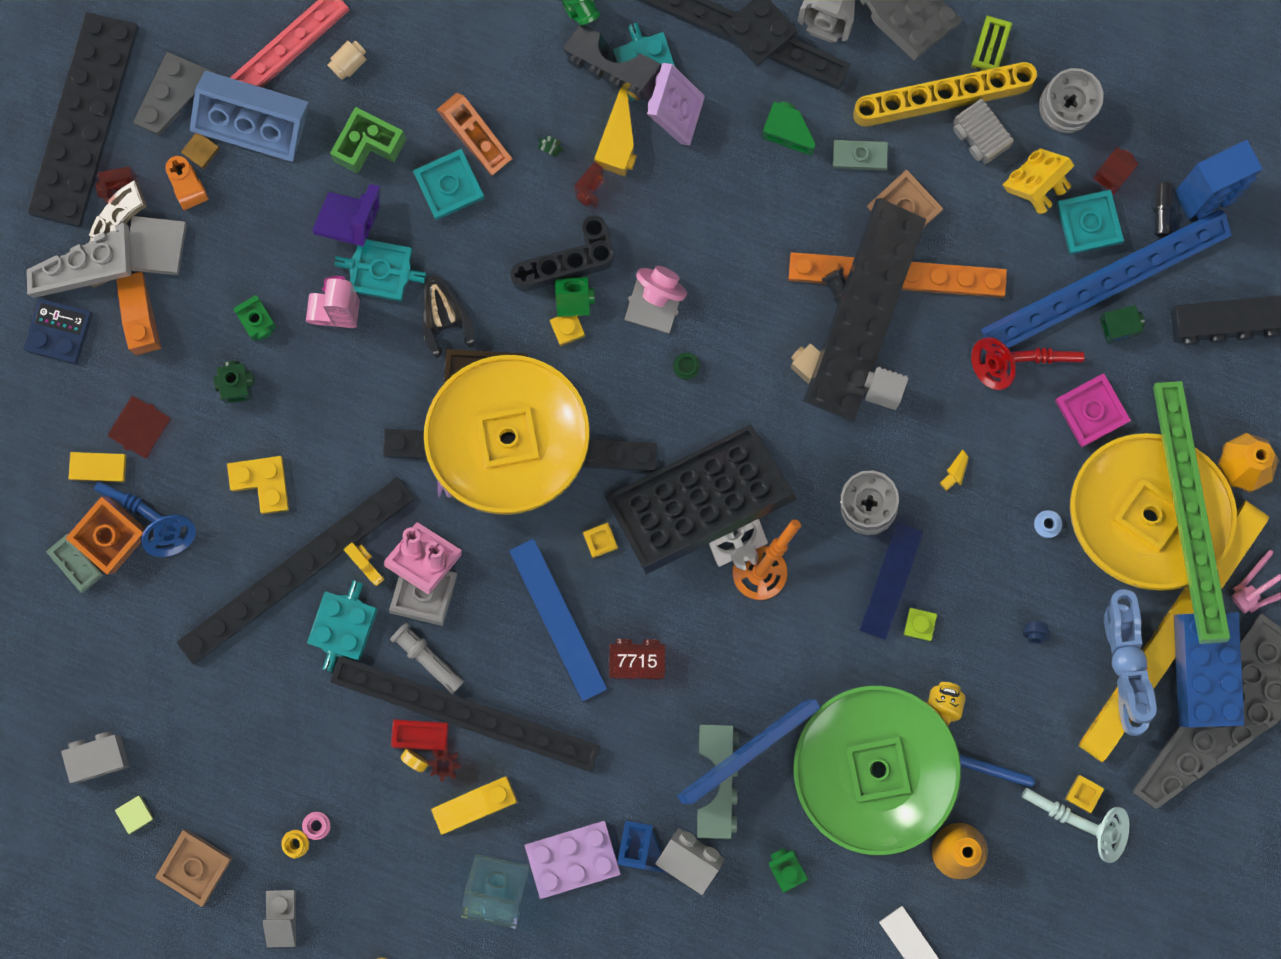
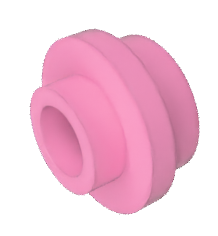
[302,812,331,840]

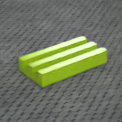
[971,15,1012,71]

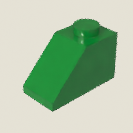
[762,102,815,156]

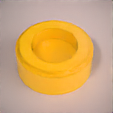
[401,748,429,773]

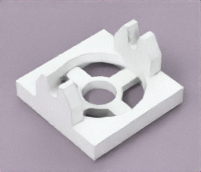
[709,519,768,570]

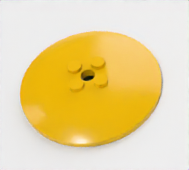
[424,355,590,514]
[1070,433,1237,590]

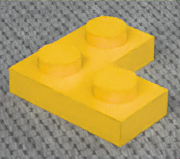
[227,456,289,515]

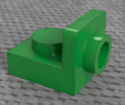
[767,847,808,893]

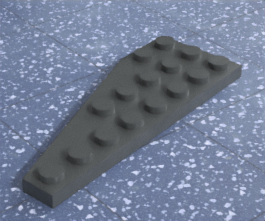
[1131,614,1281,809]

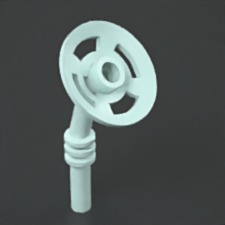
[1022,788,1129,863]

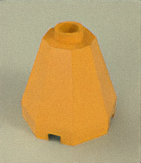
[1217,433,1279,493]

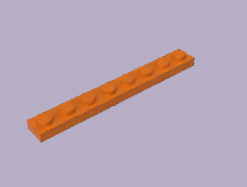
[788,252,1007,298]

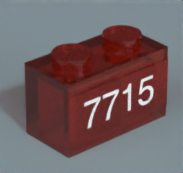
[609,639,665,679]

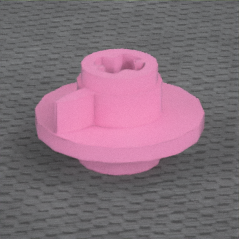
[636,266,687,307]

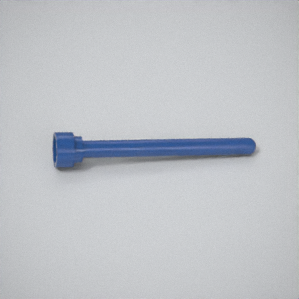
[959,754,1035,787]

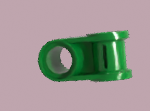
[561,0,601,25]

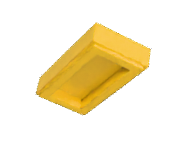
[68,452,127,482]

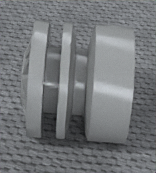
[1039,68,1104,133]
[841,470,899,535]

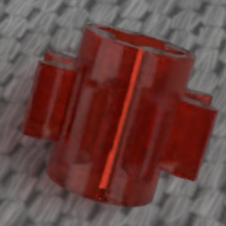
[426,746,462,782]

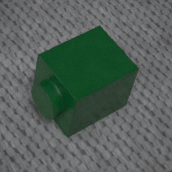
[1099,305,1145,344]

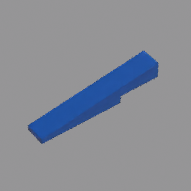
[509,539,607,701]

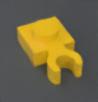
[343,543,385,587]

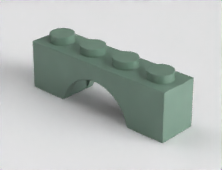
[697,725,738,839]

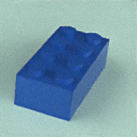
[1174,140,1263,220]
[1174,612,1244,727]

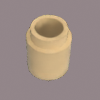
[327,40,367,80]

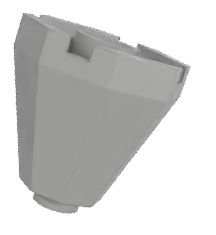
[798,0,855,43]

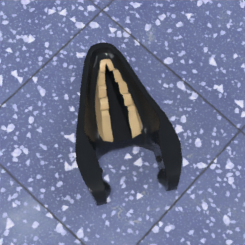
[423,275,474,358]

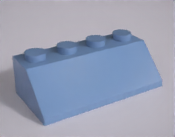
[190,71,309,162]

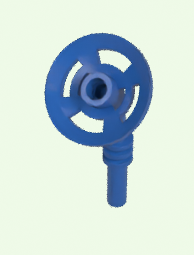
[94,481,196,557]

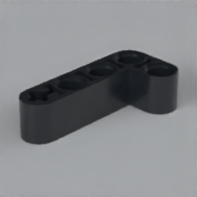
[510,215,614,292]

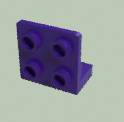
[313,184,380,247]

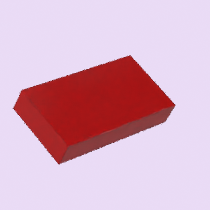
[391,720,449,751]

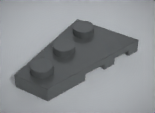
[133,52,216,136]

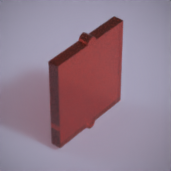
[107,396,171,459]

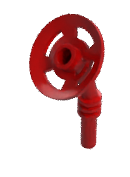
[971,337,1084,390]

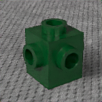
[214,361,255,404]

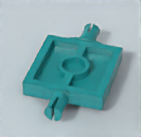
[613,23,675,101]
[334,240,426,302]
[307,580,378,672]

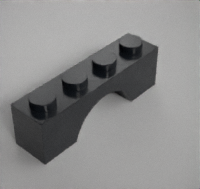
[562,25,662,102]

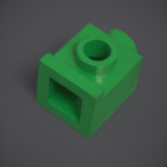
[233,295,277,341]

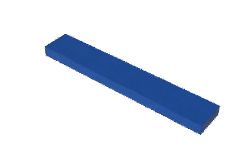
[677,699,820,804]

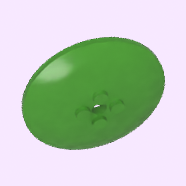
[794,686,961,855]

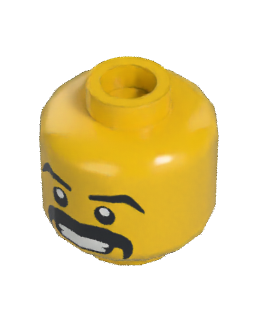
[928,682,966,725]

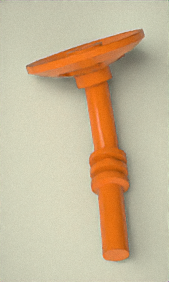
[733,519,801,600]

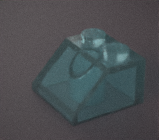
[461,854,530,929]

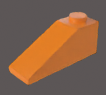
[436,93,512,175]
[116,271,162,355]

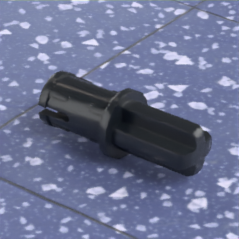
[1153,182,1175,237]

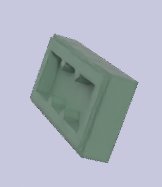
[833,140,888,171]
[46,534,104,593]

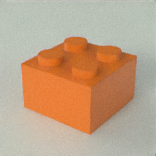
[65,496,146,575]

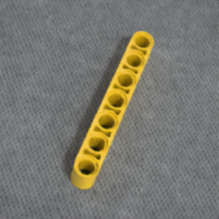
[853,62,1037,127]

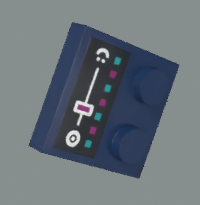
[23,298,93,365]

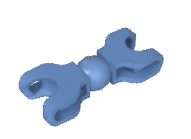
[1104,589,1157,736]

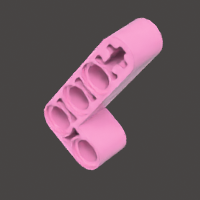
[306,279,360,328]

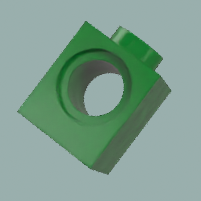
[555,277,595,317]

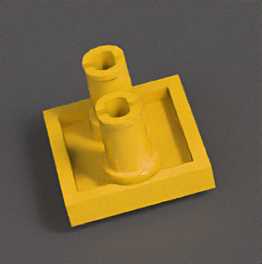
[1002,148,1075,214]

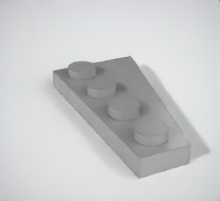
[27,222,131,298]

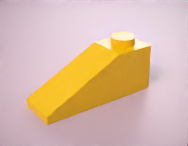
[594,88,637,177]
[431,776,519,835]

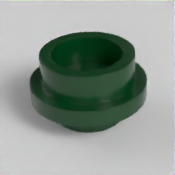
[538,135,564,157]
[673,353,700,380]

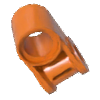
[165,156,209,211]

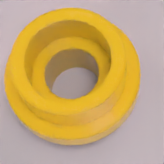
[282,830,309,858]

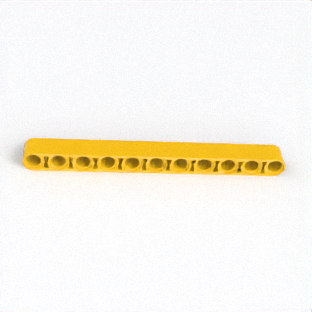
[1078,501,1270,762]

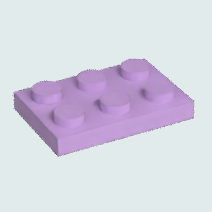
[647,63,705,145]
[525,821,621,899]

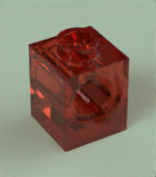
[1093,147,1139,195]

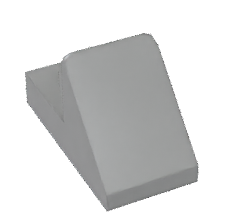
[263,890,296,947]

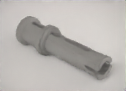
[390,622,464,694]

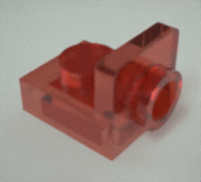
[574,162,604,208]
[96,166,137,204]

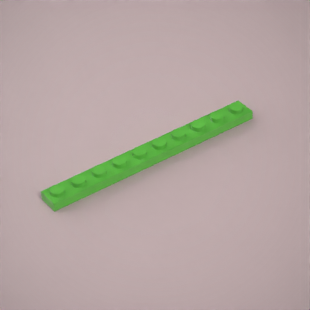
[1153,381,1230,644]

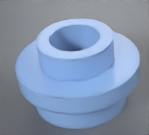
[1034,510,1062,538]

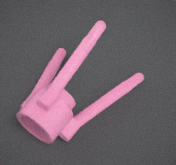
[1231,550,1281,613]

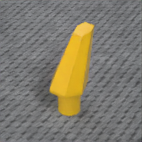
[940,449,969,491]

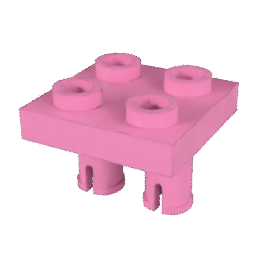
[384,522,462,595]

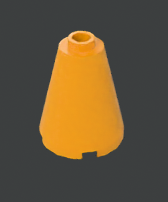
[932,823,988,879]

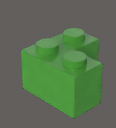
[330,107,407,174]

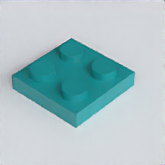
[413,149,485,221]
[1057,190,1124,255]

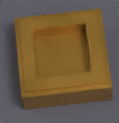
[181,133,220,170]

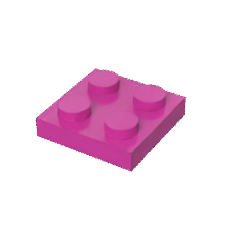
[1055,373,1131,448]

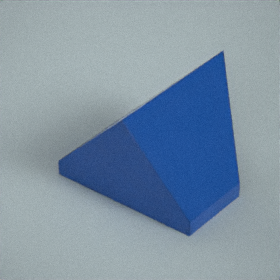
[617,821,668,873]

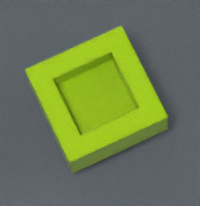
[903,608,937,642]

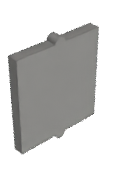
[624,279,680,334]

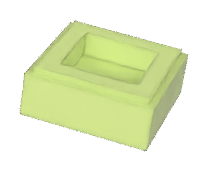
[115,795,154,834]

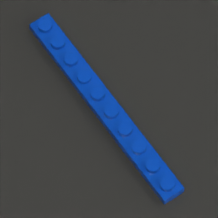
[981,209,1232,352]

